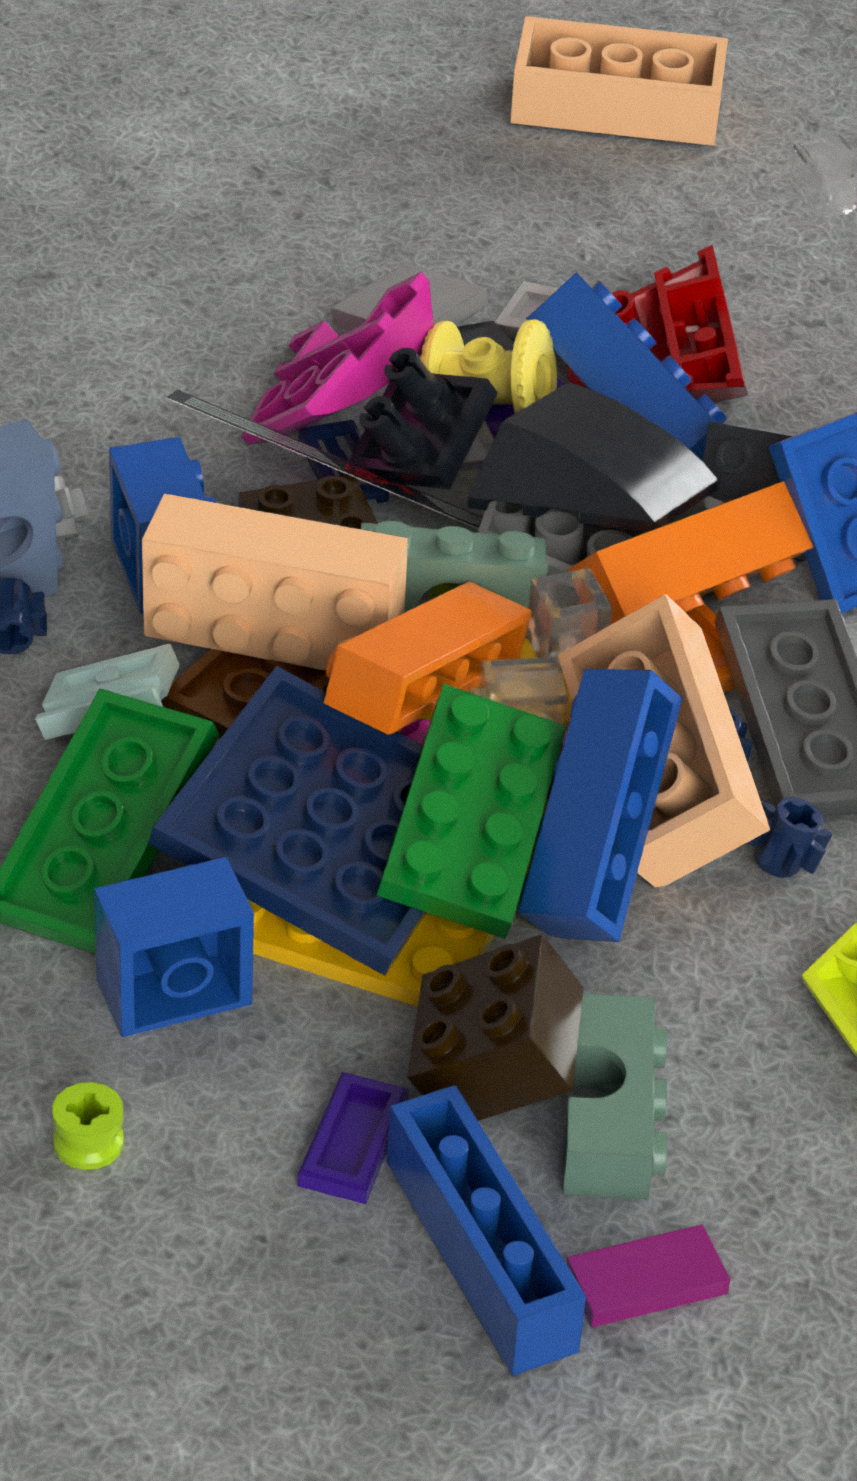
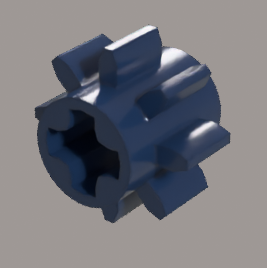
[0,578,47,654]
[747,797,832,878]

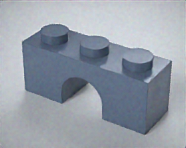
[0,419,63,596]

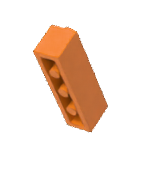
[567,481,813,633]
[324,581,532,735]

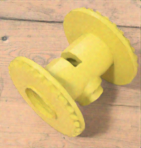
[420,319,557,414]

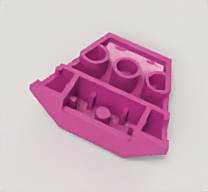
[241,272,434,445]

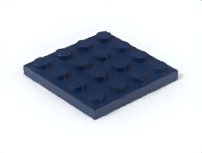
[148,666,427,976]

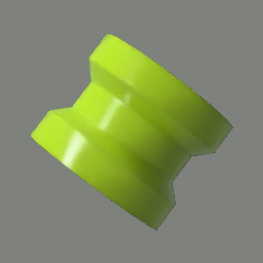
[52,1082,124,1170]

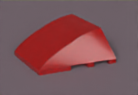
[566,244,748,402]

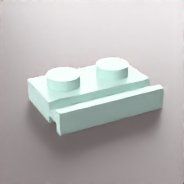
[35,644,180,740]

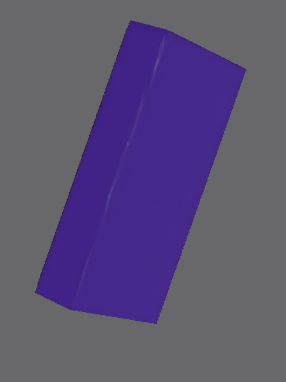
[298,1072,409,1204]

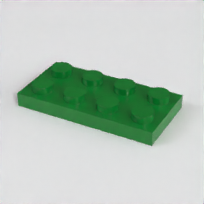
[376,683,567,939]
[0,688,220,955]

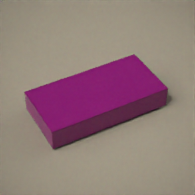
[566,1224,730,1328]

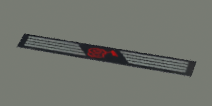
[166,390,483,529]

